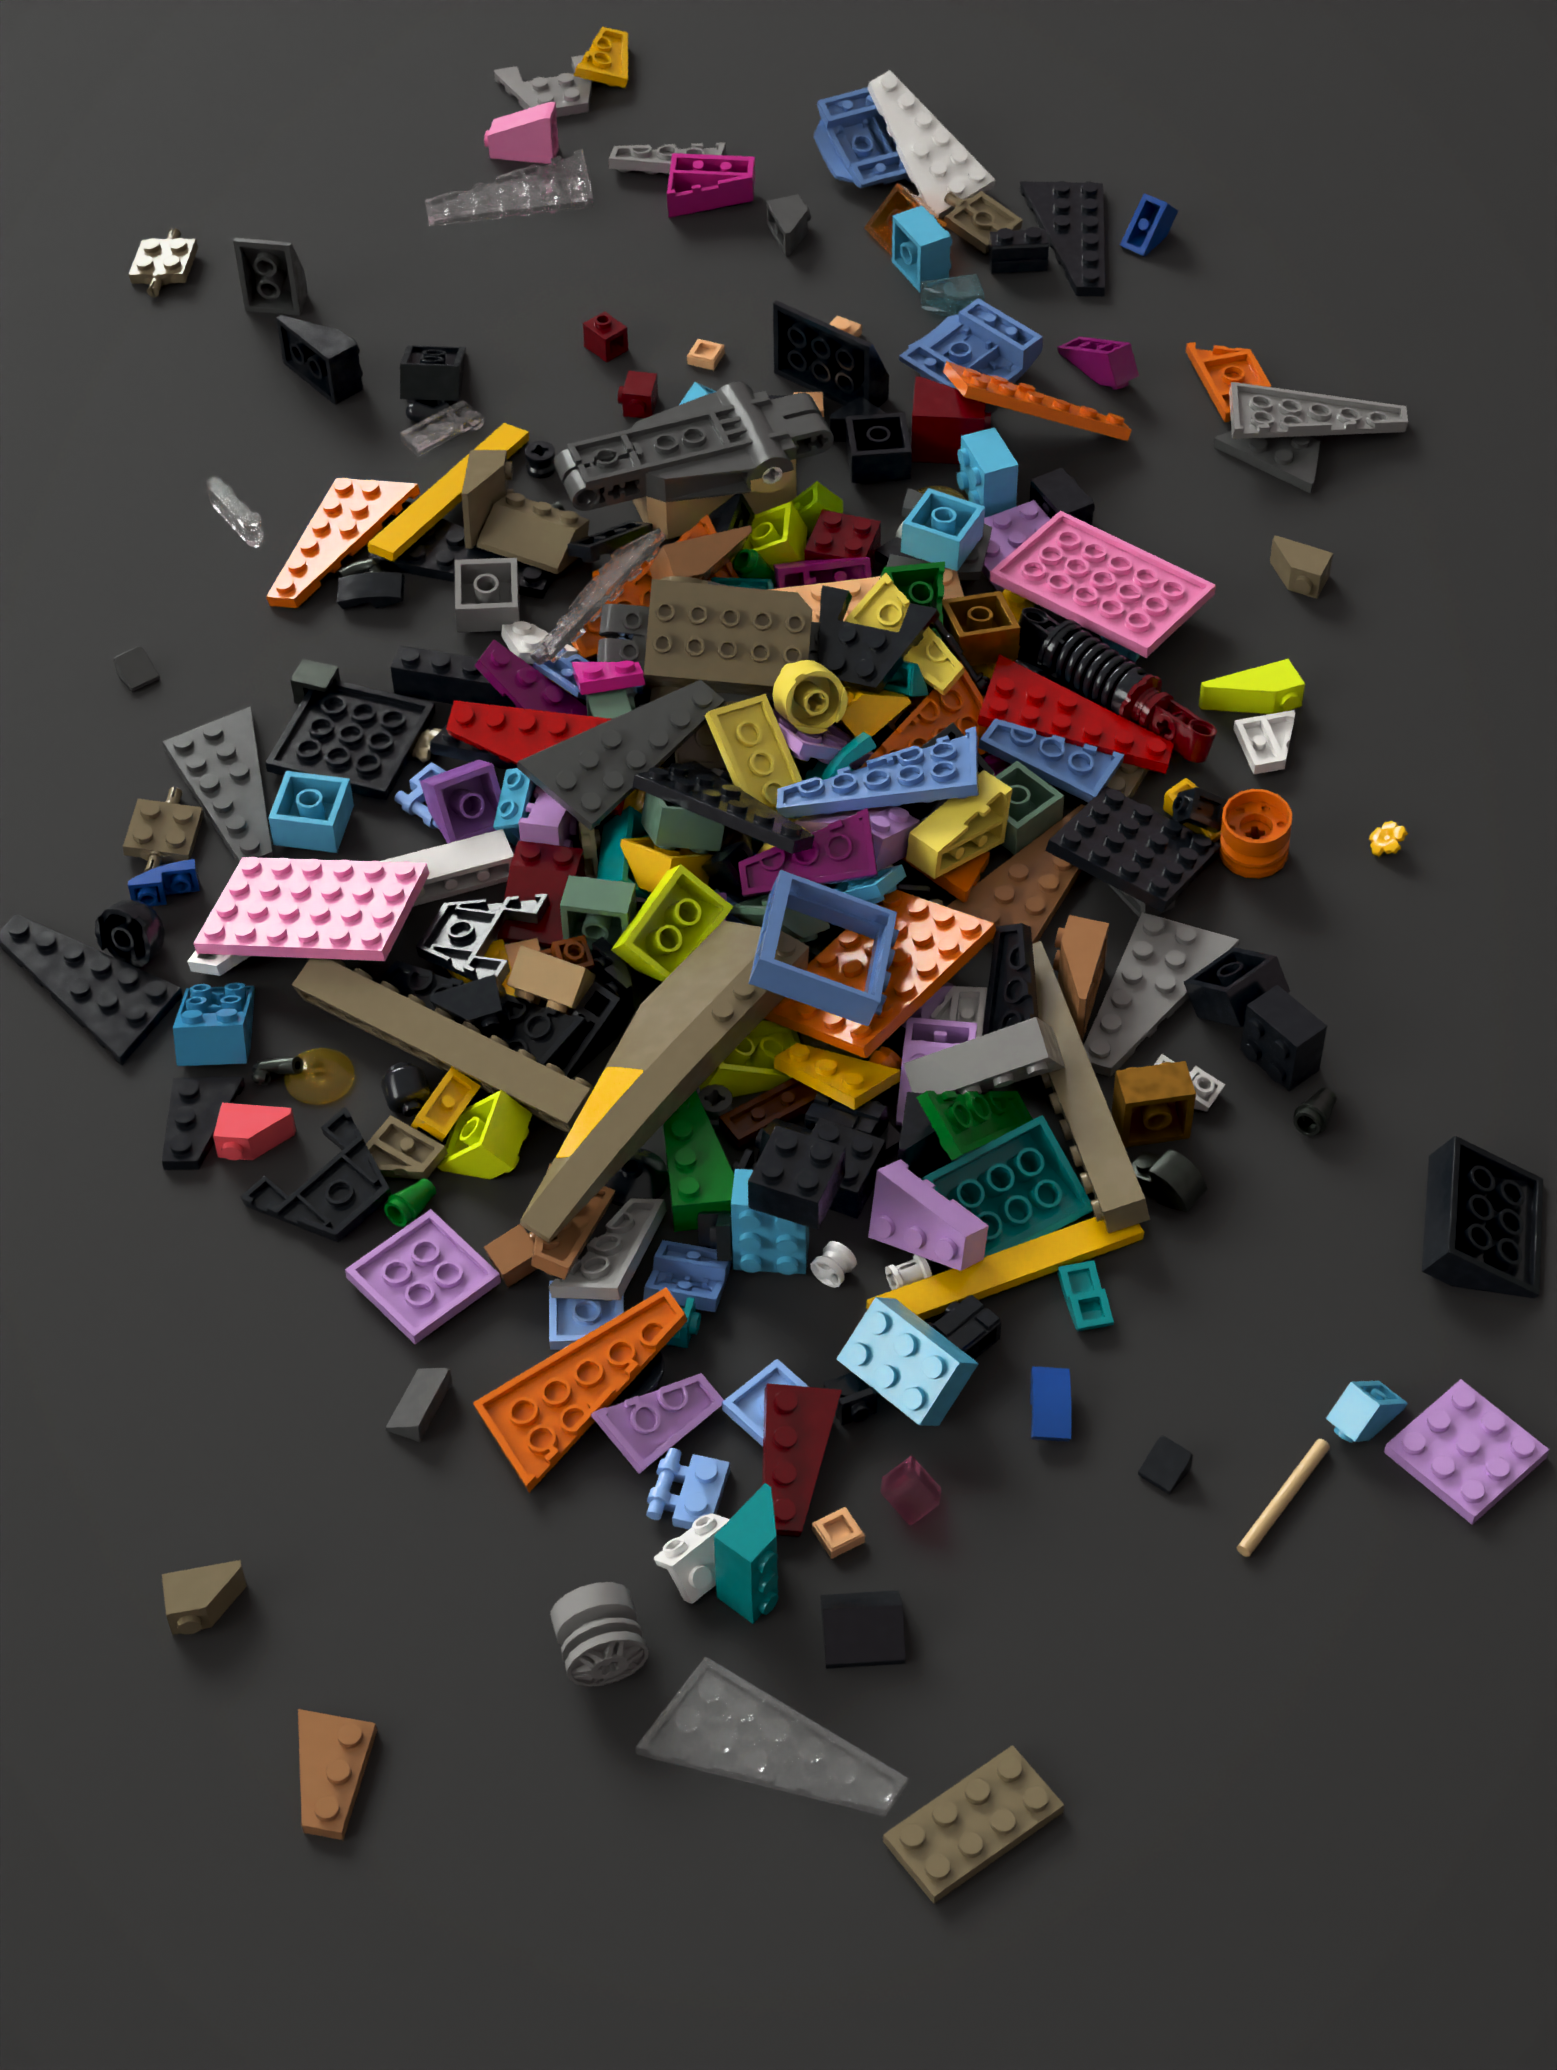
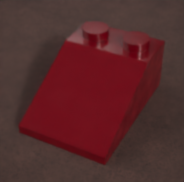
[497,840,585,948]

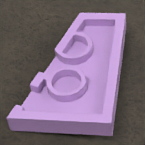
[591,1373,724,1474]

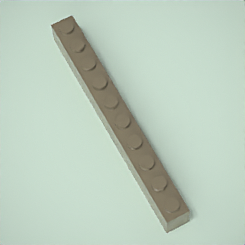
[1032,941,1150,1233]
[292,958,594,1133]

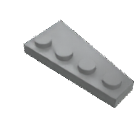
[609,142,726,174]

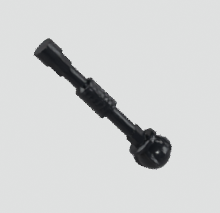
[931,606,990,696]

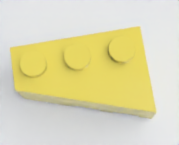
[906,770,1012,879]

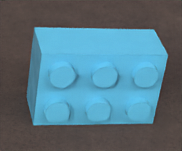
[731,1169,809,1275]
[837,1297,979,1426]

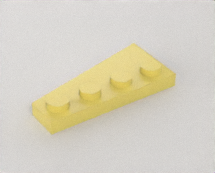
[845,572,965,696]

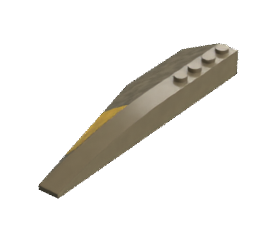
[520,921,809,1243]

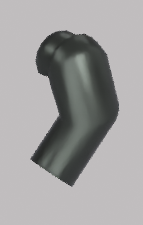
[252,1056,304,1085]

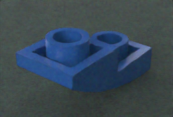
[128,859,200,907]
[1030,1366,1071,1442]

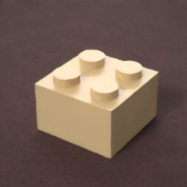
[507,945,596,1016]

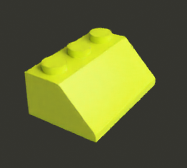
[611,864,733,982]

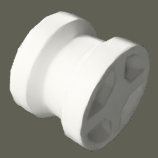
[811,1241,857,1288]

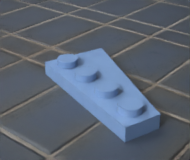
[978,718,1125,803]

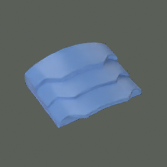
[814,87,911,189]
[899,298,1043,389]

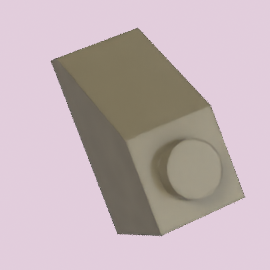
[1270,535,1333,599]
[162,1560,247,1635]

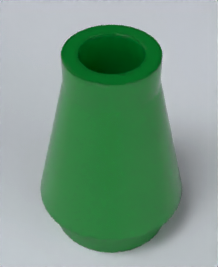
[733,549,775,585]
[384,1178,436,1227]

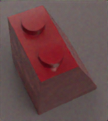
[911,377,991,464]

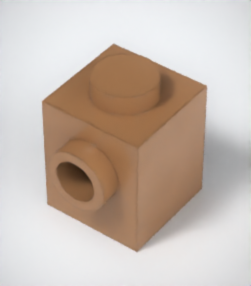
[484,1224,537,1288]

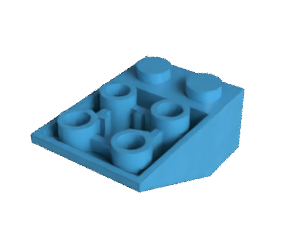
[173,982,255,1066]

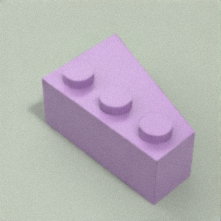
[518,785,578,847]
[868,1159,989,1271]

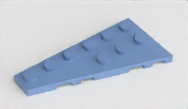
[776,726,979,819]

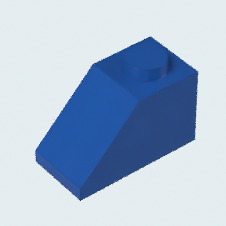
[1120,193,1178,257]

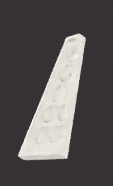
[868,70,995,221]

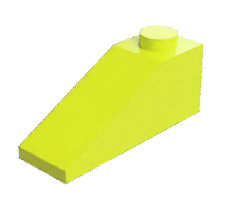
[1199,659,1305,714]

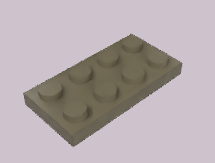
[883,1745,1064,1904]

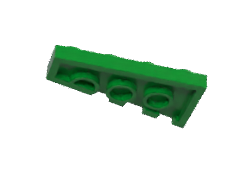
[916,1091,1033,1161]

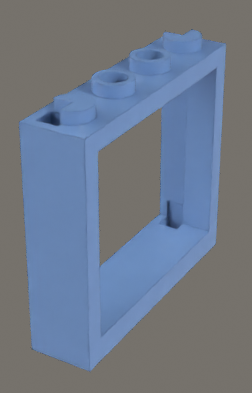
[748,870,899,1026]

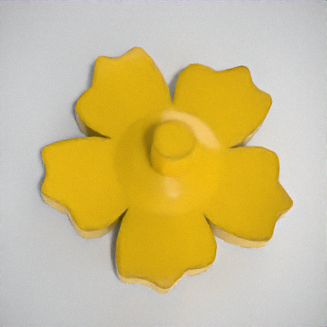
[1369,821,1408,857]

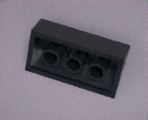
[391,645,516,708]

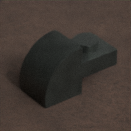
[1132,1149,1208,1212]

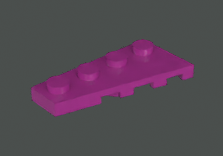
[475,639,587,716]
[738,808,878,897]

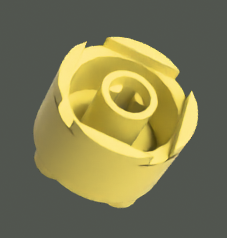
[773,660,848,734]

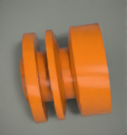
[1219,789,1292,879]

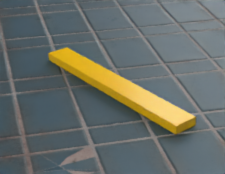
[368,423,529,562]
[866,1217,1144,1320]

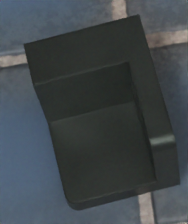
[291,659,340,704]

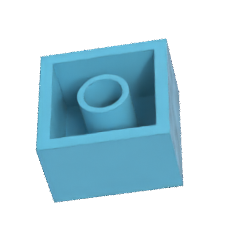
[892,205,952,293]
[957,427,1018,518]
[901,488,985,571]
[268,771,354,853]

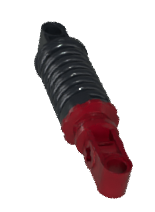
[1018,607,1217,763]

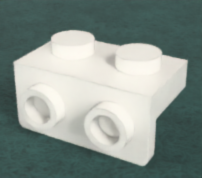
[654,1513,730,1604]

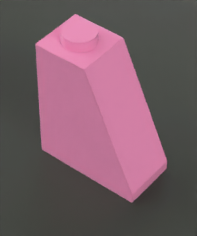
[484,102,559,164]

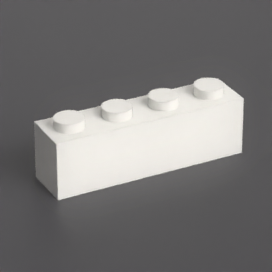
[380,829,514,906]

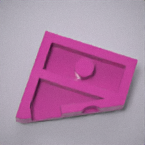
[572,660,645,695]

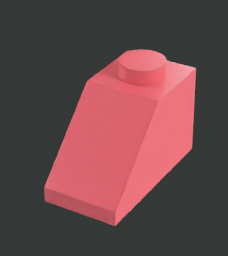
[213,1103,296,1160]

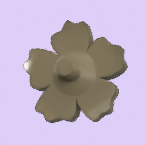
[412,728,442,763]

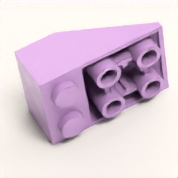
[896,1017,977,1126]

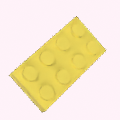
[704,694,804,822]

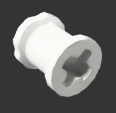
[885,1255,932,1290]

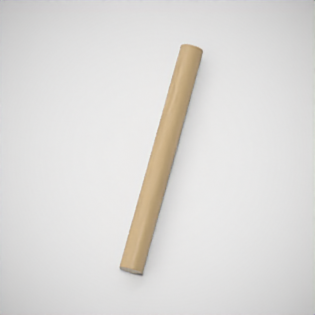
[1237,1439,1330,1557]

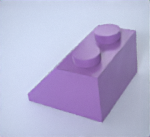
[420,760,501,843]

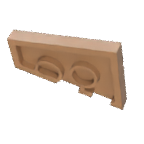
[298,1709,377,1840]

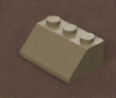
[477,493,590,574]

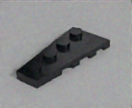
[982,923,1039,1036]

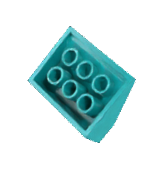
[921,1115,1093,1257]

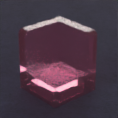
[880,1455,941,1525]

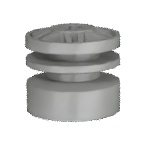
[550,1582,648,1687]

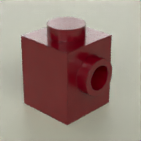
[583,311,629,363]
[618,371,658,418]

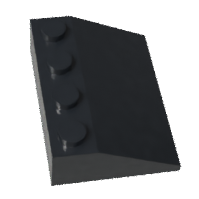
[773,300,889,408]
[1422,1136,1543,1298]

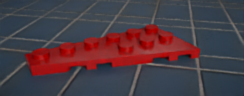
[977,654,1174,774]
[446,700,625,816]

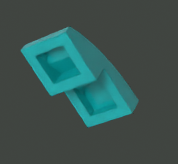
[821,732,877,780]
[1057,1260,1114,1332]

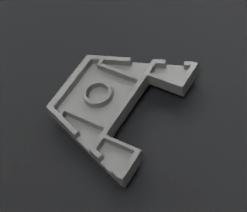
[494,55,593,117]

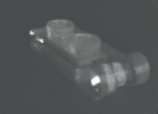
[400,400,485,457]
[206,476,265,547]

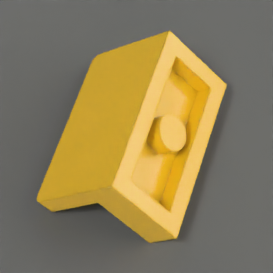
[411,1066,481,1142]

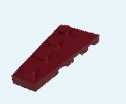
[762,1383,842,1537]

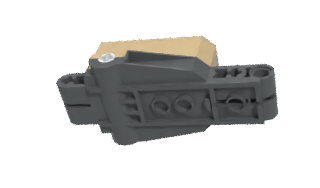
[554,382,834,539]

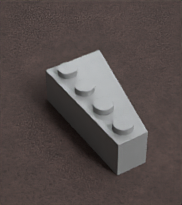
[903,1017,1065,1094]

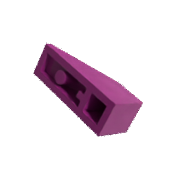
[1057,336,1139,389]
[773,557,872,589]

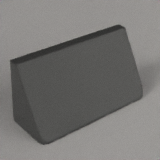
[386,1368,452,1442]

